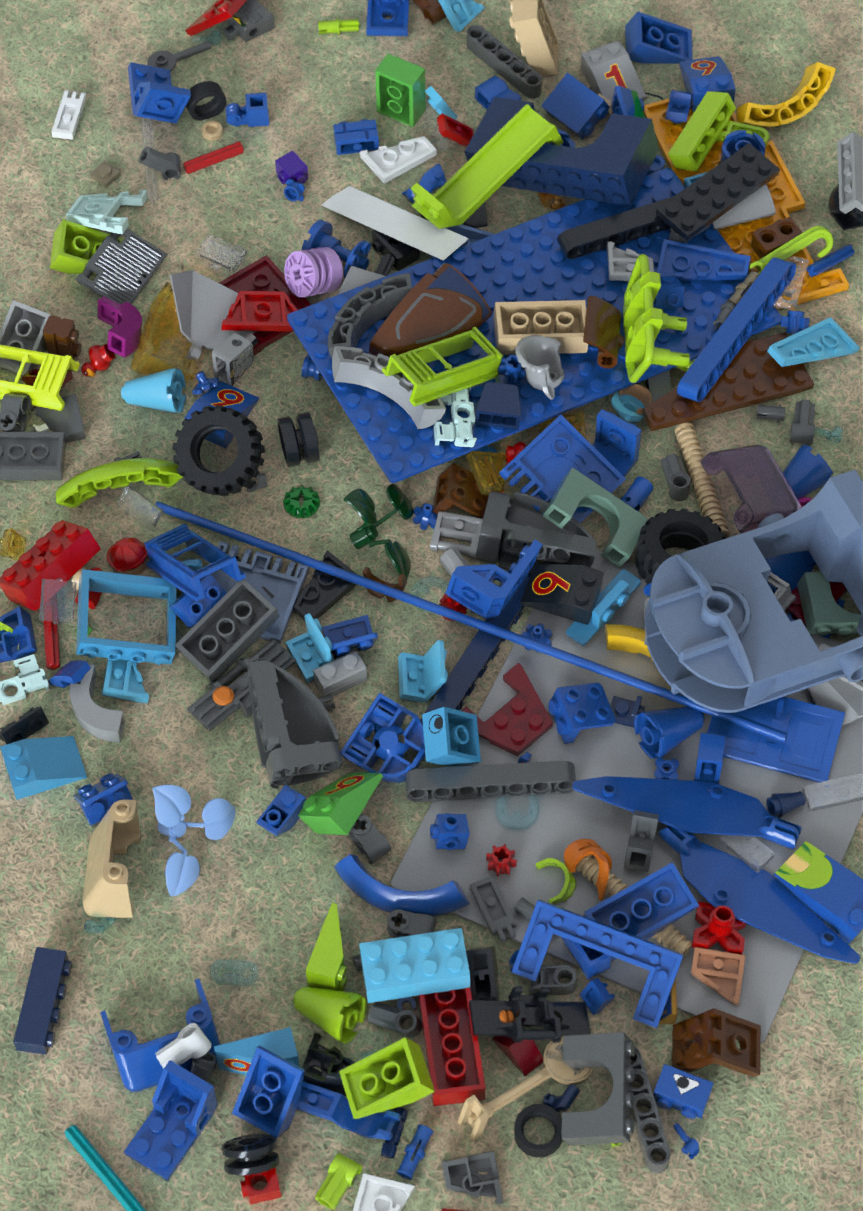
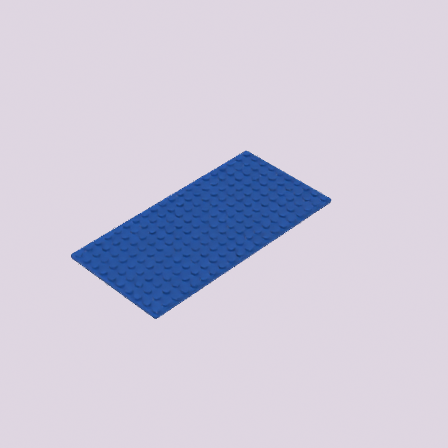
[287,167,782,483]

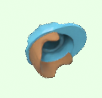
[611,384,652,422]

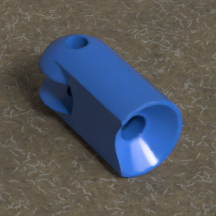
[620,476,654,511]

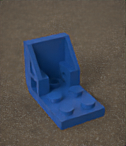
[128,62,191,124]
[445,540,543,619]
[124,1060,218,1181]

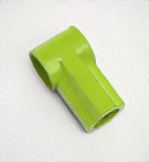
[315,1153,363,1210]

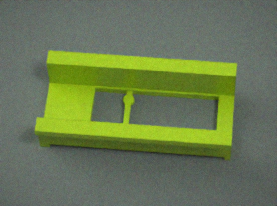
[382,327,503,407]

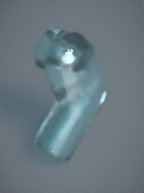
[84,917,116,934]

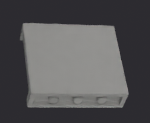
[837,132,863,214]

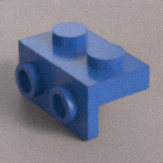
[653,276,684,310]

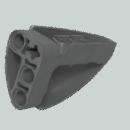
[247,661,343,789]

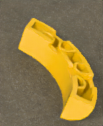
[736,62,836,127]
[605,624,687,707]

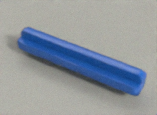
[807,244,855,277]

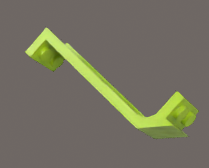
[411,104,563,229]

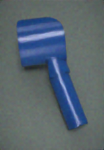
[673,1123,699,1159]

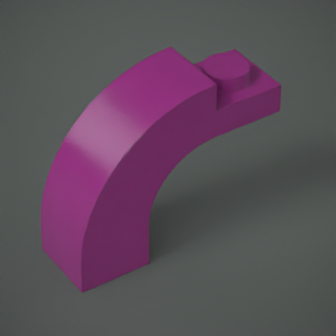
[97,296,142,358]

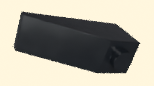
[466,946,499,1001]

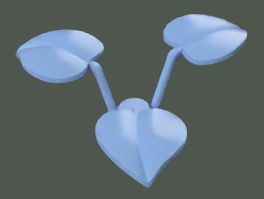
[152,785,235,896]

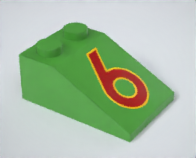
[298,772,383,835]

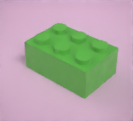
[375,54,426,127]

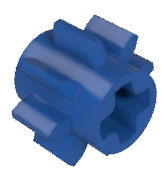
[781,310,810,334]
[498,354,526,384]

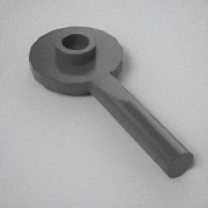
[147,41,211,72]

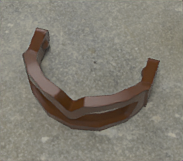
[363,567,407,602]

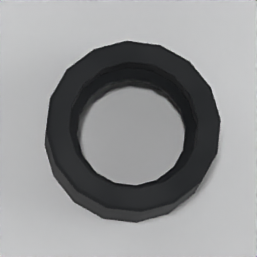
[186,81,227,121]
[514,1104,563,1157]

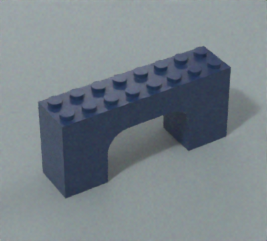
[464,97,659,206]

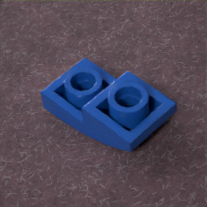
[48,660,91,688]

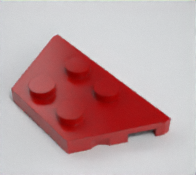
[221,291,297,332]

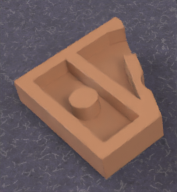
[691,947,746,1006]

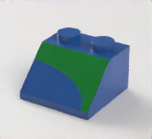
[611,86,645,118]

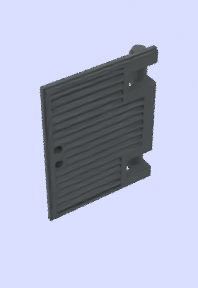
[75,229,167,305]

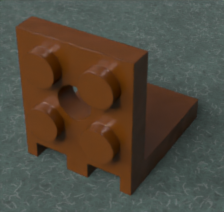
[671,1008,761,1077]

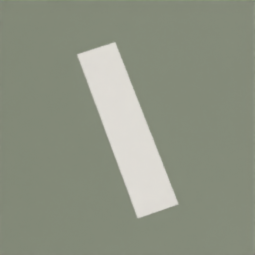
[321,186,469,260]

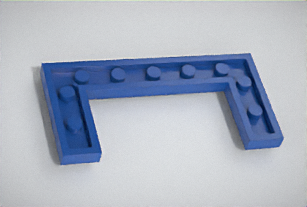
[512,899,684,1028]

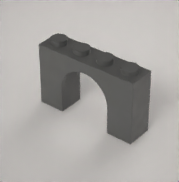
[561,1032,635,1145]

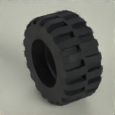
[172,405,265,496]
[635,508,726,584]

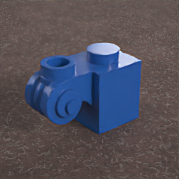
[226,93,269,127]

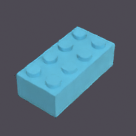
[359,928,470,1003]

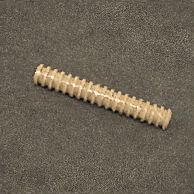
[674,422,730,538]
[576,855,692,957]

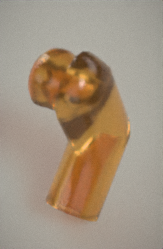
[536,192,565,209]

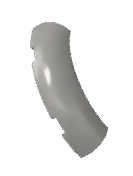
[332,346,446,429]

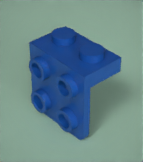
[322,615,378,658]
[548,683,616,744]

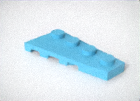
[767,317,860,367]

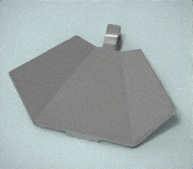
[170,270,257,362]
[807,642,863,726]

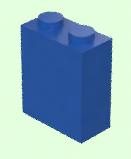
[541,72,610,140]

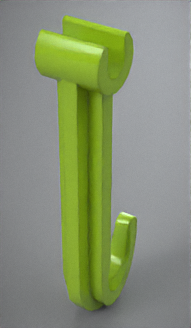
[748,226,833,275]

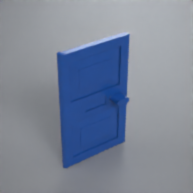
[707,696,845,784]

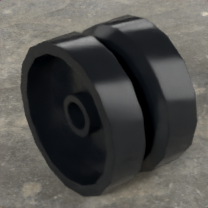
[277,412,320,468]

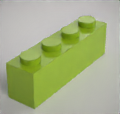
[668,91,736,171]

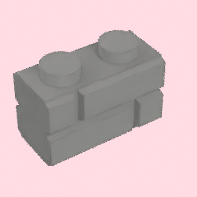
[313,650,367,696]

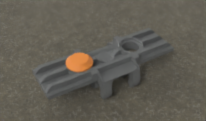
[187,639,296,732]

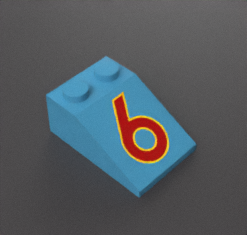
[214,1027,299,1075]

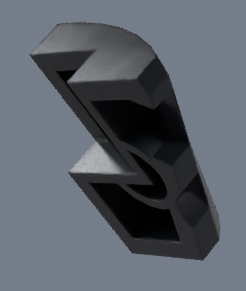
[302,1033,355,1096]

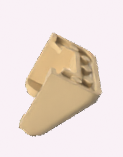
[82,800,141,918]

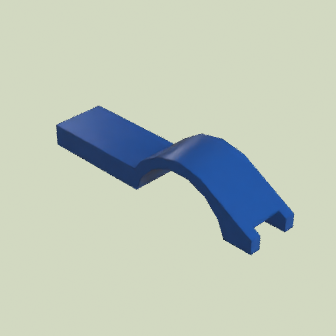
[297,1081,401,1140]

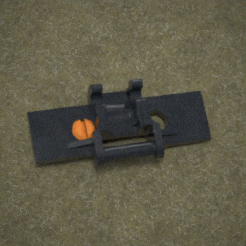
[469,987,591,1043]

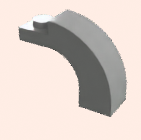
[70,664,125,742]

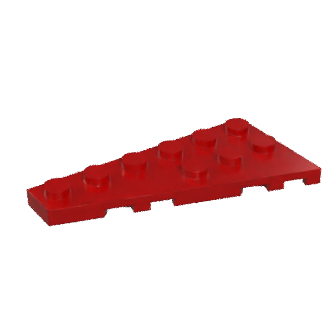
[185,0,247,36]

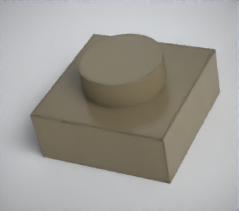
[90,161,121,188]

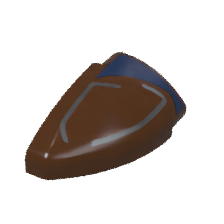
[369,263,492,357]

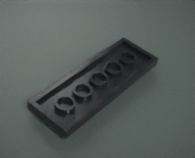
[656,143,780,241]

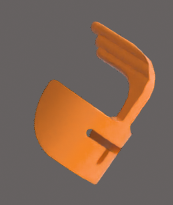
[564,839,612,901]

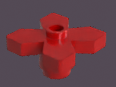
[692,902,746,955]

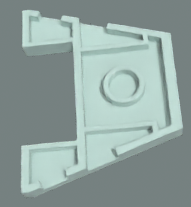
[66,190,148,234]

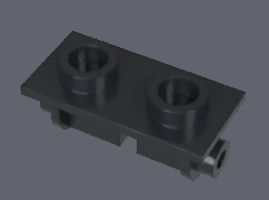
[0,706,49,745]

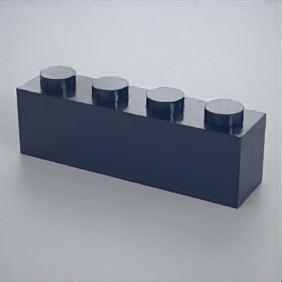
[13,947,72,1055]

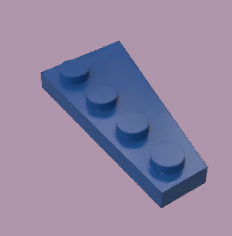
[657,239,751,281]

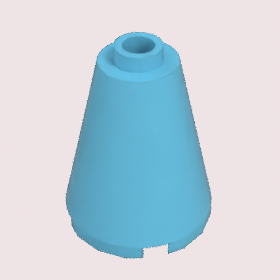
[121,368,186,413]

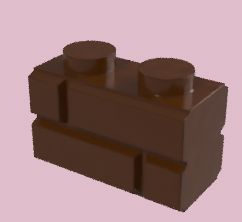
[43,315,82,360]

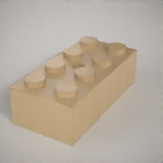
[509,0,559,77]
[493,300,588,355]

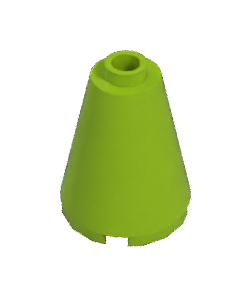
[293,986,367,1044]

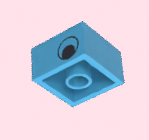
[422,707,481,767]

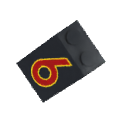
[520,563,604,625]

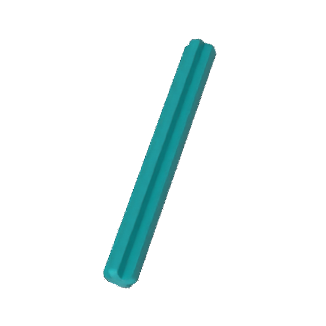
[64,1125,146,1211]

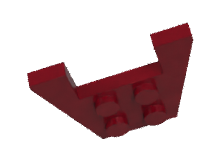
[461,663,553,756]

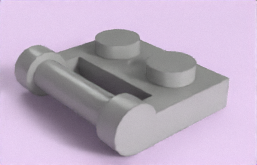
[430,511,483,559]

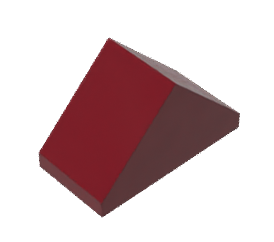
[492,1036,543,1077]

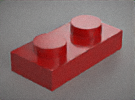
[437,113,474,147]

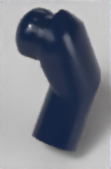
[542,1084,580,1111]

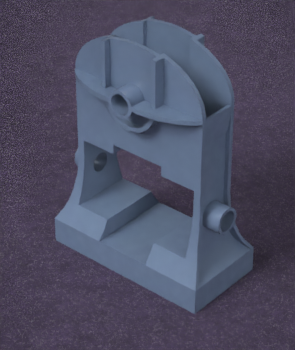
[644,470,863,713]

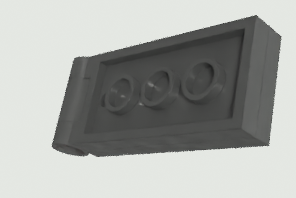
[0,432,66,480]

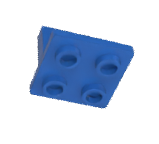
[74,773,133,825]

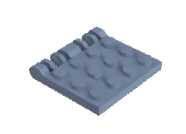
[211,541,310,644]

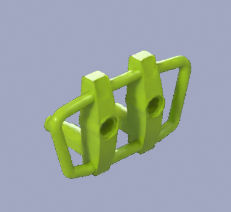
[623,254,690,383]

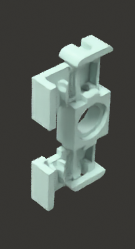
[434,387,477,447]
[0,654,49,705]

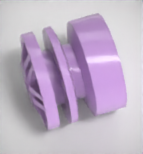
[284,247,343,297]

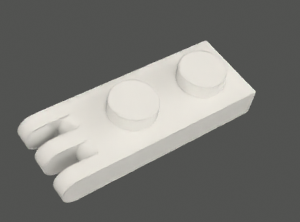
[52,90,87,140]

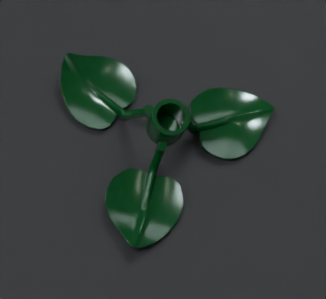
[344,484,413,580]

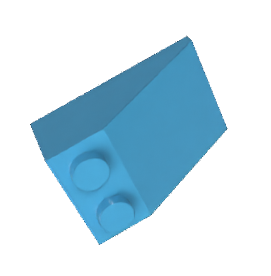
[0,736,87,800]

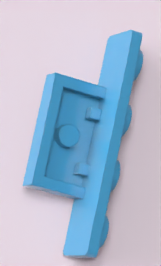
[566,569,641,646]

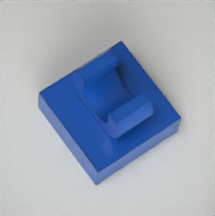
[579,978,615,1015]

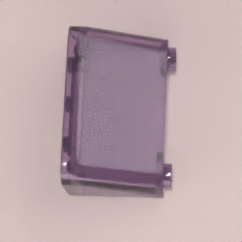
[700,445,801,534]

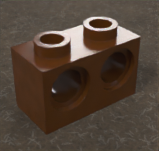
[751,216,803,259]

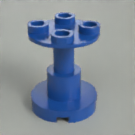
[301,219,371,278]

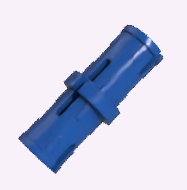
[396,1125,433,1180]

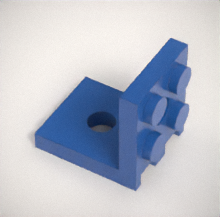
[366,0,410,36]
[592,409,641,494]

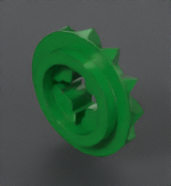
[283,485,320,518]

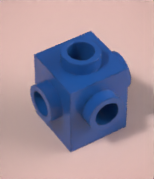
[430,813,470,850]

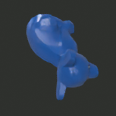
[402,164,447,203]

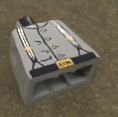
[212,333,258,386]

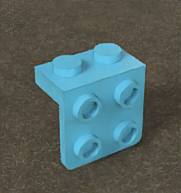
[285,613,334,683]
[398,640,448,702]

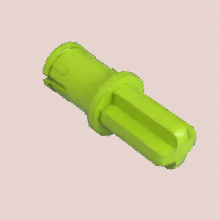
[318,18,359,35]

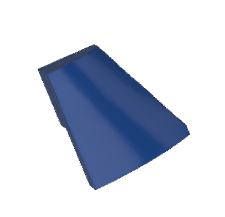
[0,606,37,663]

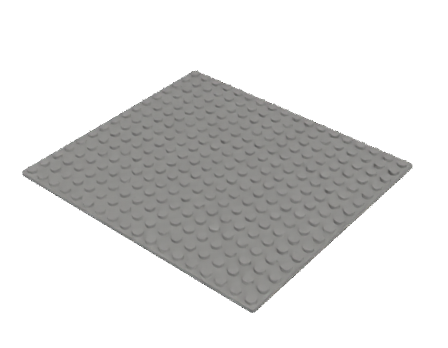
[391,549,863,1044]

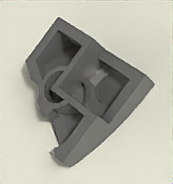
[35,394,86,443]
[442,1150,504,1204]

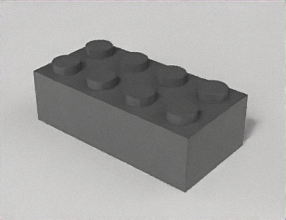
[175,579,280,682]

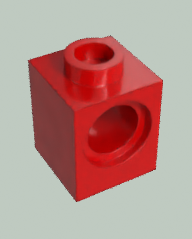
[240,1167,281,1204]

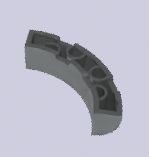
[328,273,412,358]

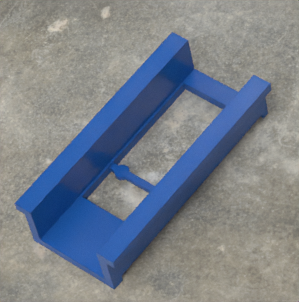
[144,524,246,601]

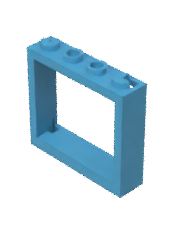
[76,569,176,665]

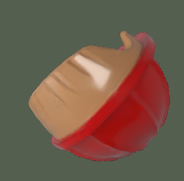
[106,537,149,575]

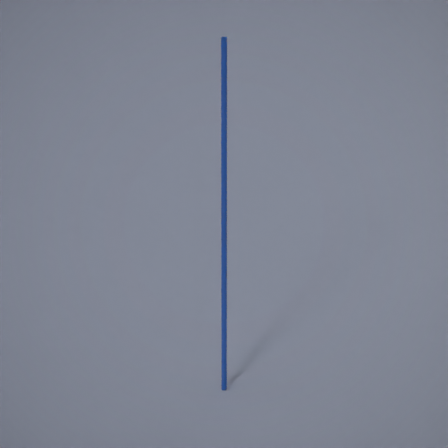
[154,501,788,742]

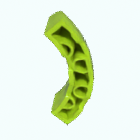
[55,458,183,508]

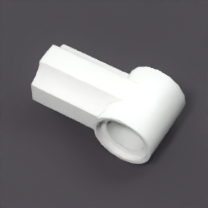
[155,1023,211,1068]

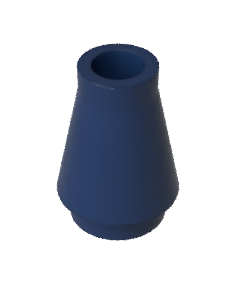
[766,791,805,818]

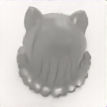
[515,335,565,400]

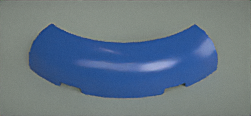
[334,854,470,917]

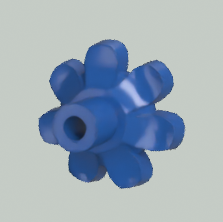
[192,371,219,395]
[413,503,438,530]
[521,623,552,652]

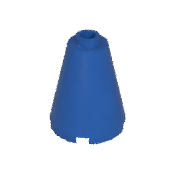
[770,445,833,507]
[634,707,704,759]

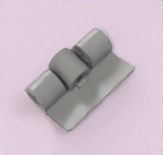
[713,184,776,230]

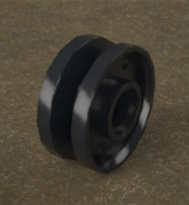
[222,1134,279,1175]

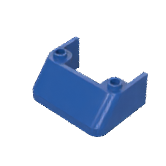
[100,979,221,1092]

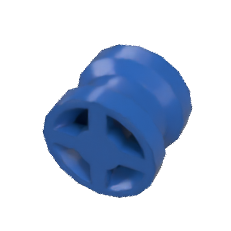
[302,355,322,381]

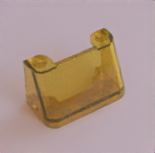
[130,282,198,381]

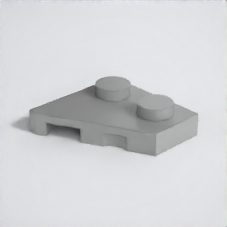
[607,242,654,281]

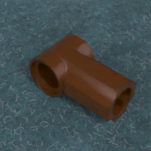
[412,0,447,25]

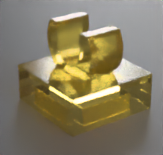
[0,528,26,560]

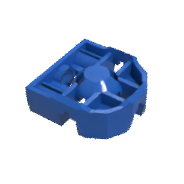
[340,692,426,783]

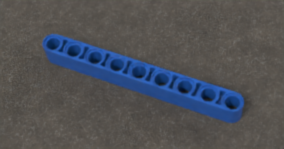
[677,257,796,402]

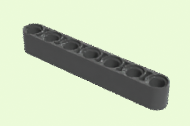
[405,761,576,802]

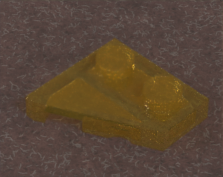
[467,451,506,495]

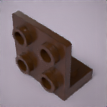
[432,463,491,519]

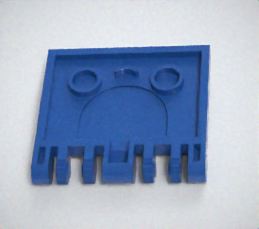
[499,414,626,524]

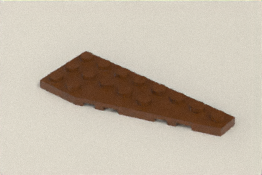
[642,332,814,431]

